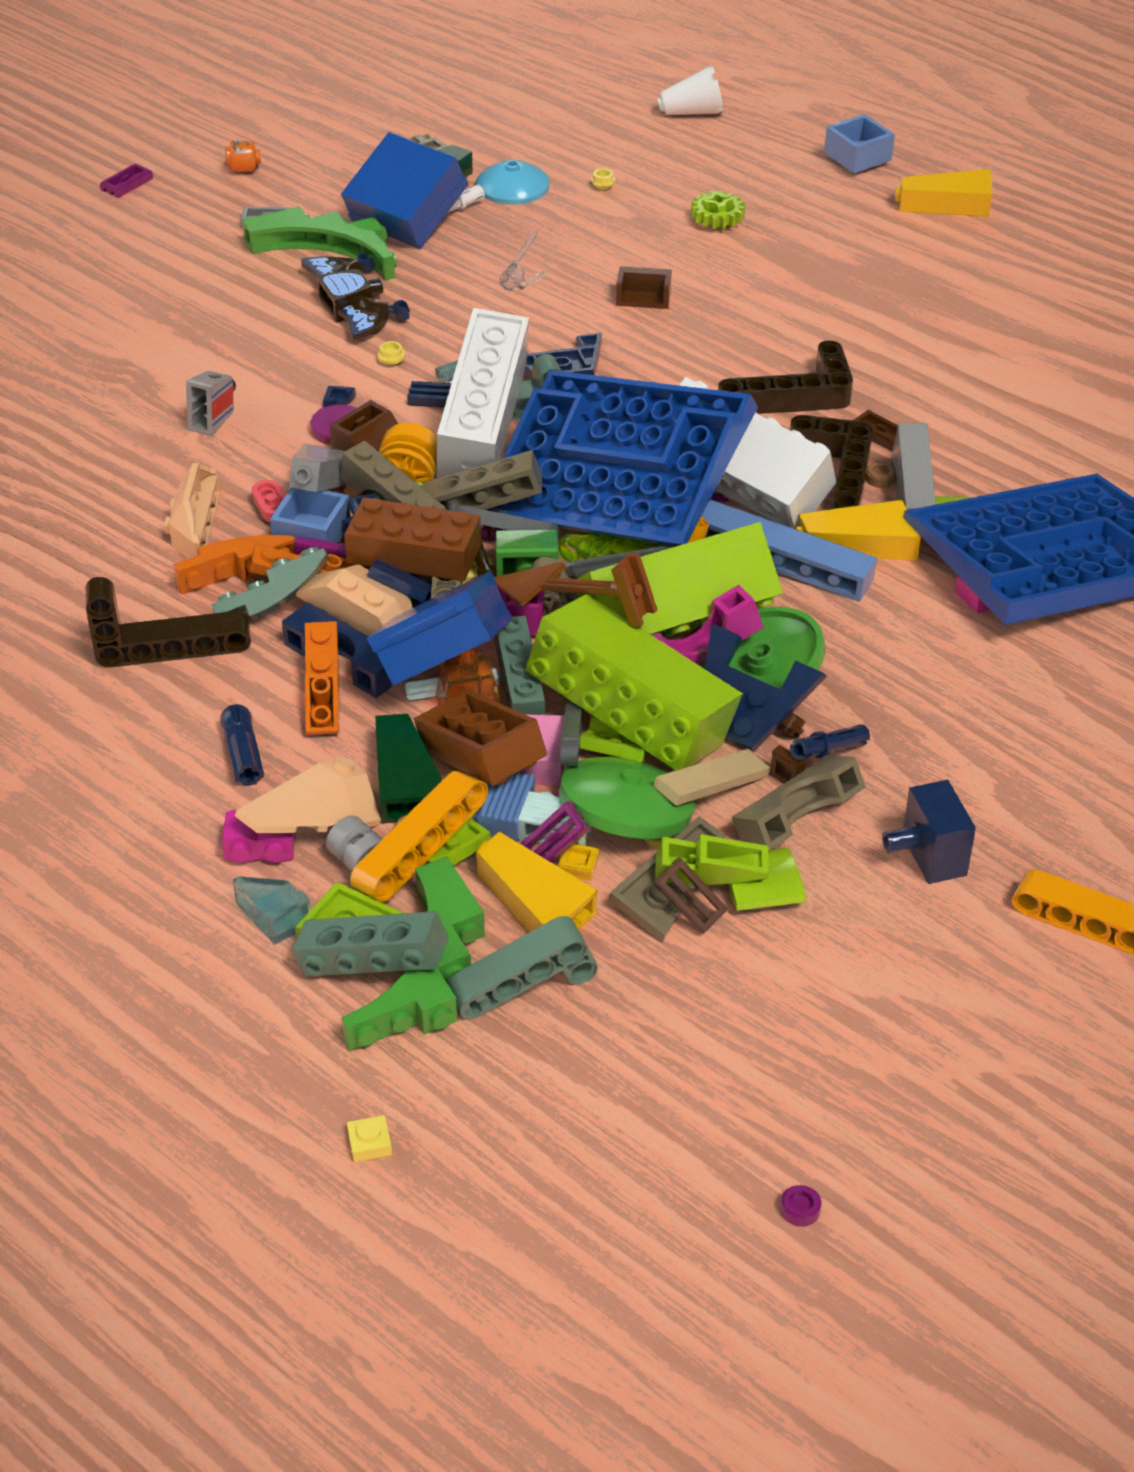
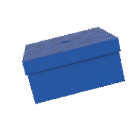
[341,132,469,249]
[367,571,512,686]

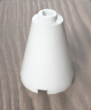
[657,66,723,115]

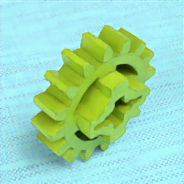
[691,191,745,229]

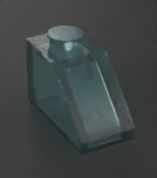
[233,876,311,945]

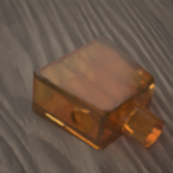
[436,649,501,705]

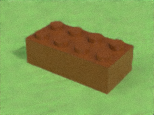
[344,497,481,581]
[414,690,548,786]

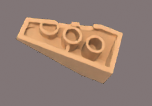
[235,757,381,833]

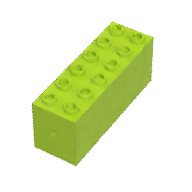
[575,522,783,638]
[525,594,743,770]

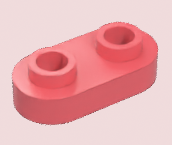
[252,480,286,522]

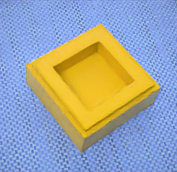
[558,844,599,881]

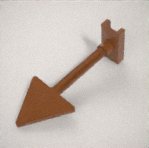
[494,553,658,627]

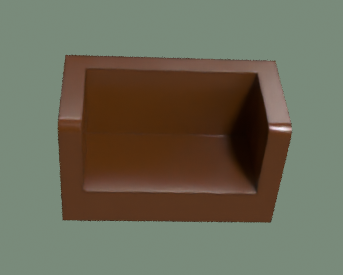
[616,266,672,309]

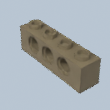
[422,450,542,510]

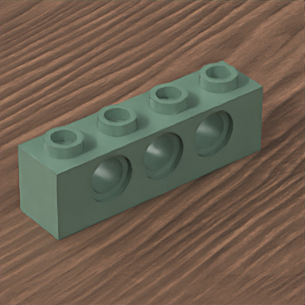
[495,616,545,715]
[292,911,449,977]

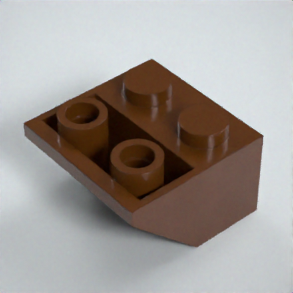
[330,400,399,452]

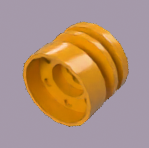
[379,422,437,483]

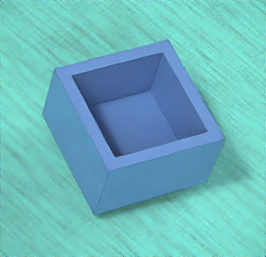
[824,114,895,174]
[270,487,351,543]

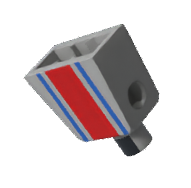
[186,371,236,436]

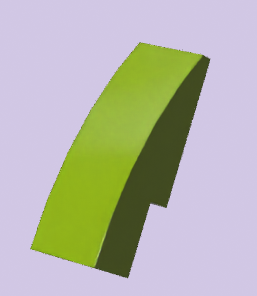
[655,834,769,885]

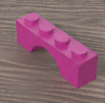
[653,585,764,666]

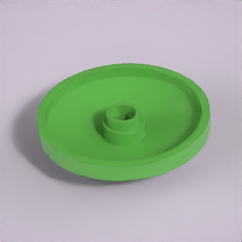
[700,607,826,690]
[559,757,695,839]

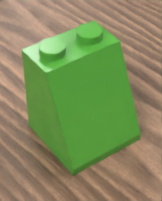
[496,530,558,576]

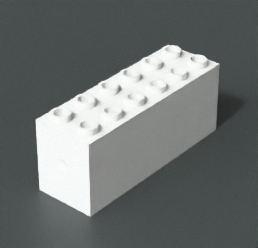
[436,308,529,479]
[680,377,836,529]

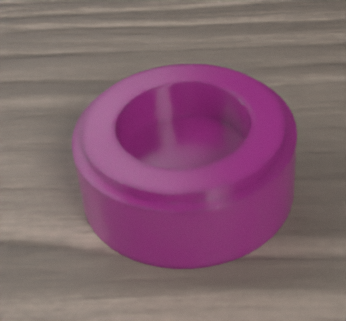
[781,1185,821,1227]

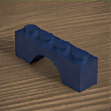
[282,602,393,698]

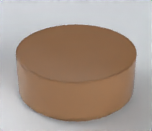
[866,462,895,488]

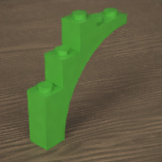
[242,206,397,281]
[341,857,485,1051]

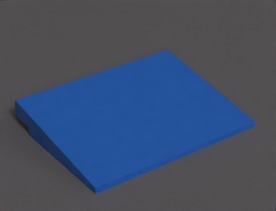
[486,370,758,547]
[904,474,1134,625]

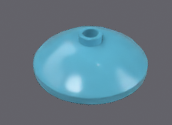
[476,160,549,205]

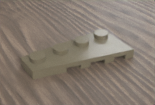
[608,816,725,943]

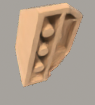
[165,463,221,559]
[296,564,412,636]

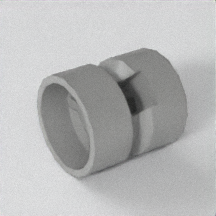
[326,815,382,872]

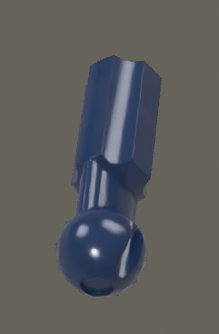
[220,704,264,786]

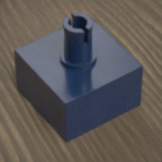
[882,780,976,884]

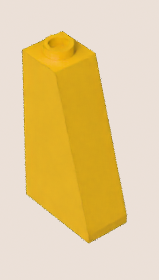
[895,169,992,217]
[794,500,921,560]
[476,832,597,932]

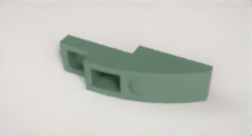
[211,546,330,620]

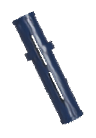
[790,724,870,760]

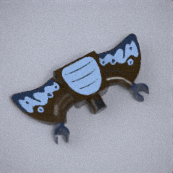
[301,253,410,340]

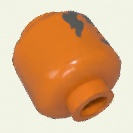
[225,140,261,173]

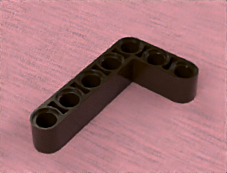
[718,340,853,414]
[790,415,873,509]
[85,577,251,667]

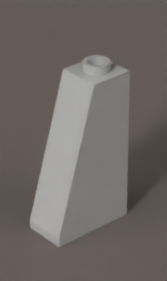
[891,423,936,510]
[289,443,345,492]

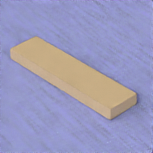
[653,749,771,806]

